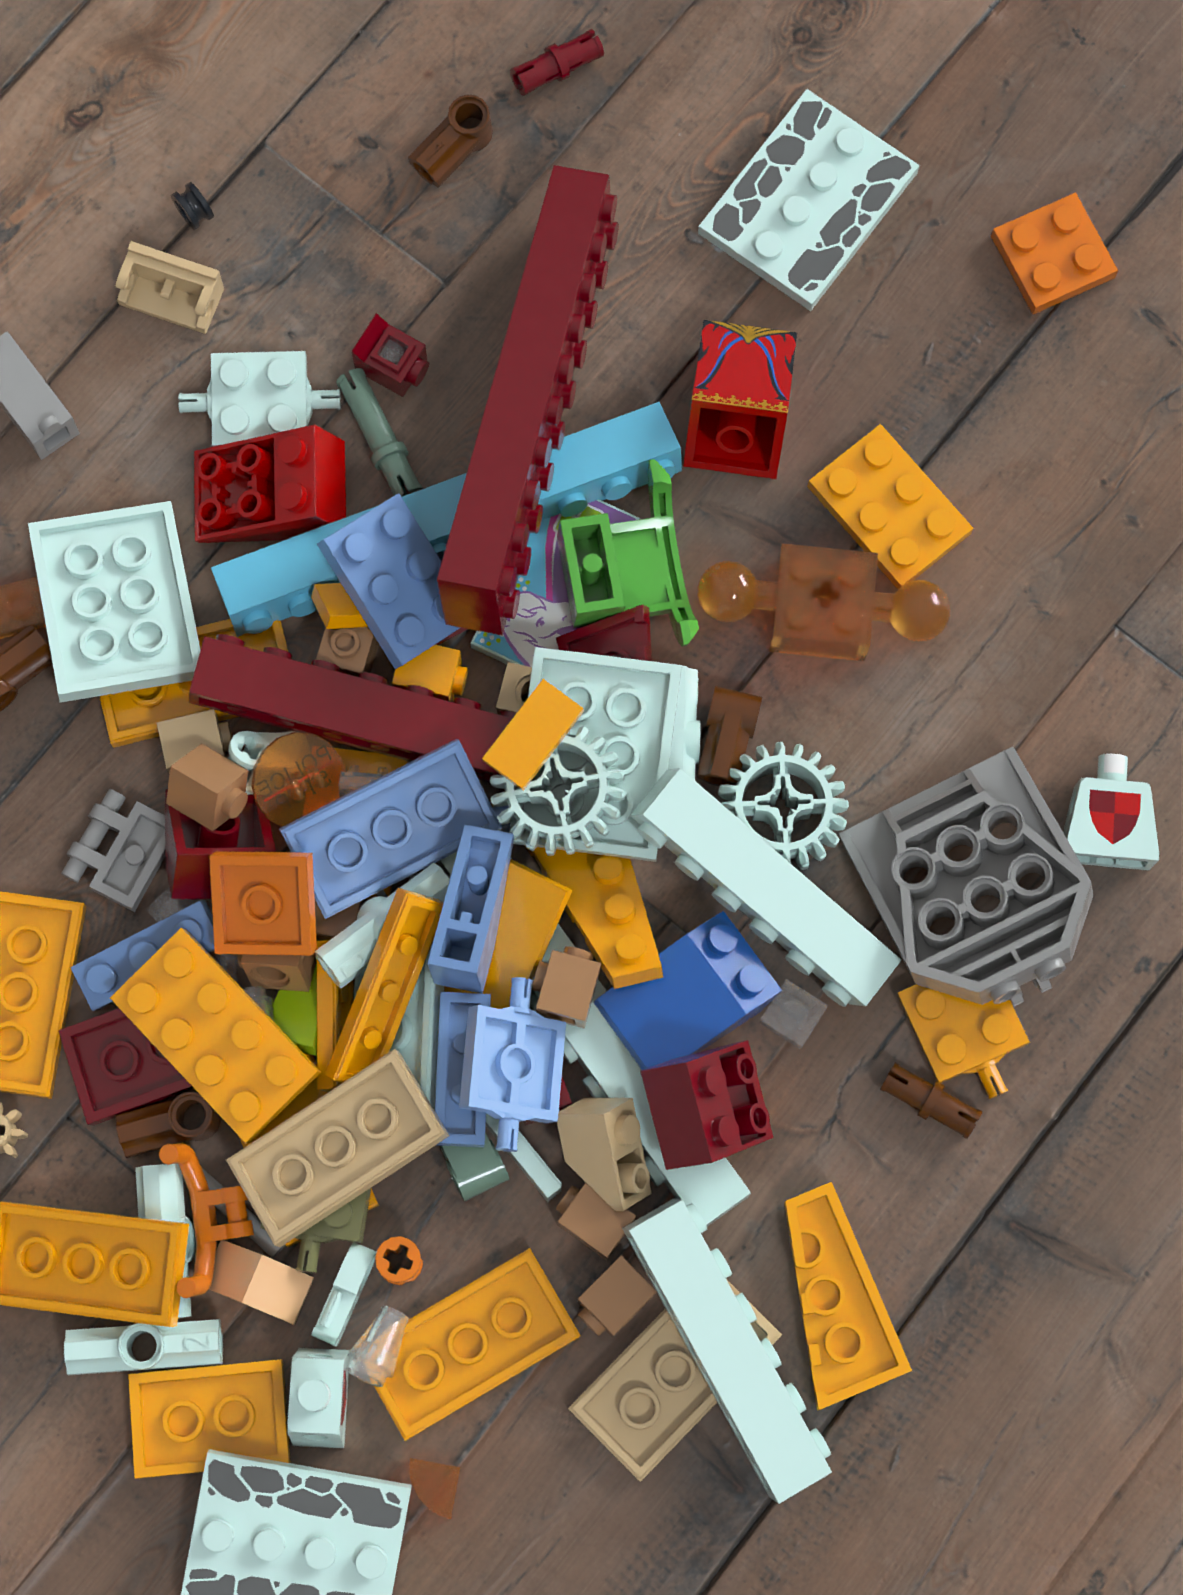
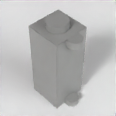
[0,331,80,460]

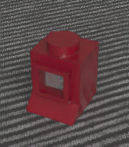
[352,313,429,397]

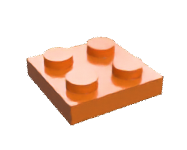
[991,192,1118,314]
[209,852,317,956]

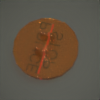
[251,732,346,827]

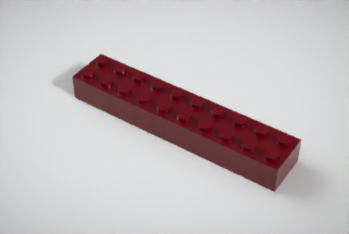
[437,165,619,636]

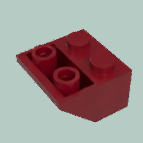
[640,1040,774,1170]

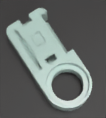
[311,1242,377,1347]

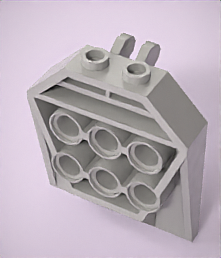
[839,746,1093,1007]

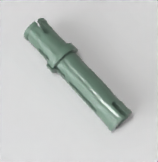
[336,368,423,497]

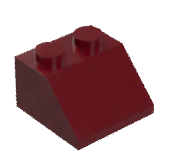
[165,789,276,900]

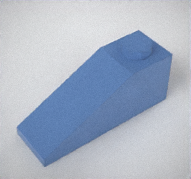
[427,825,514,994]

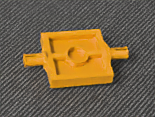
[897,984,1030,1100]

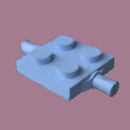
[459,977,566,1152]

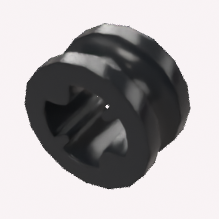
[171,182,214,230]

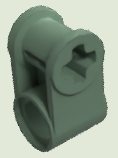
[440,1132,510,1202]

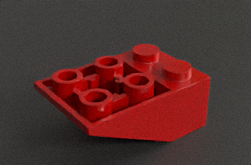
[194,424,346,543]

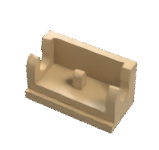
[116,241,224,334]

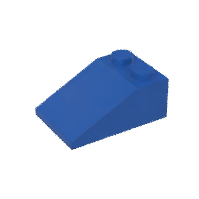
[593,911,782,1070]

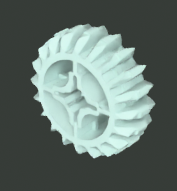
[490,725,625,856]
[718,741,849,870]

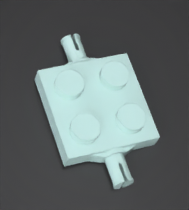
[178,351,341,447]

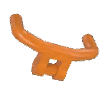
[159,1143,254,1298]

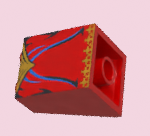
[683,320,797,479]

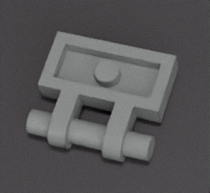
[61,789,165,912]

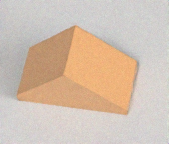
[209,1240,314,1325]

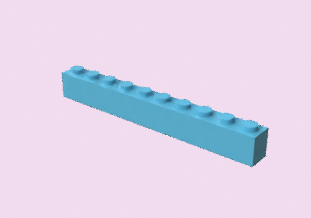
[211,402,682,637]

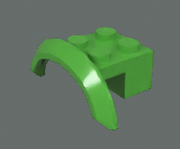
[557,459,699,647]

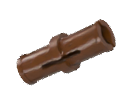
[880,1062,983,1139]

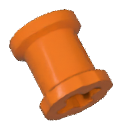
[375,1236,423,1286]

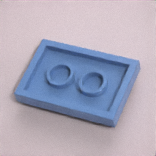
[317,493,461,669]

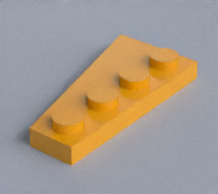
[524,845,663,989]
[784,1182,912,1411]

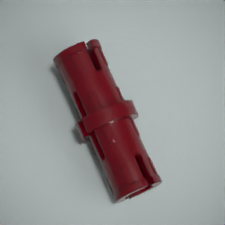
[510,29,604,96]

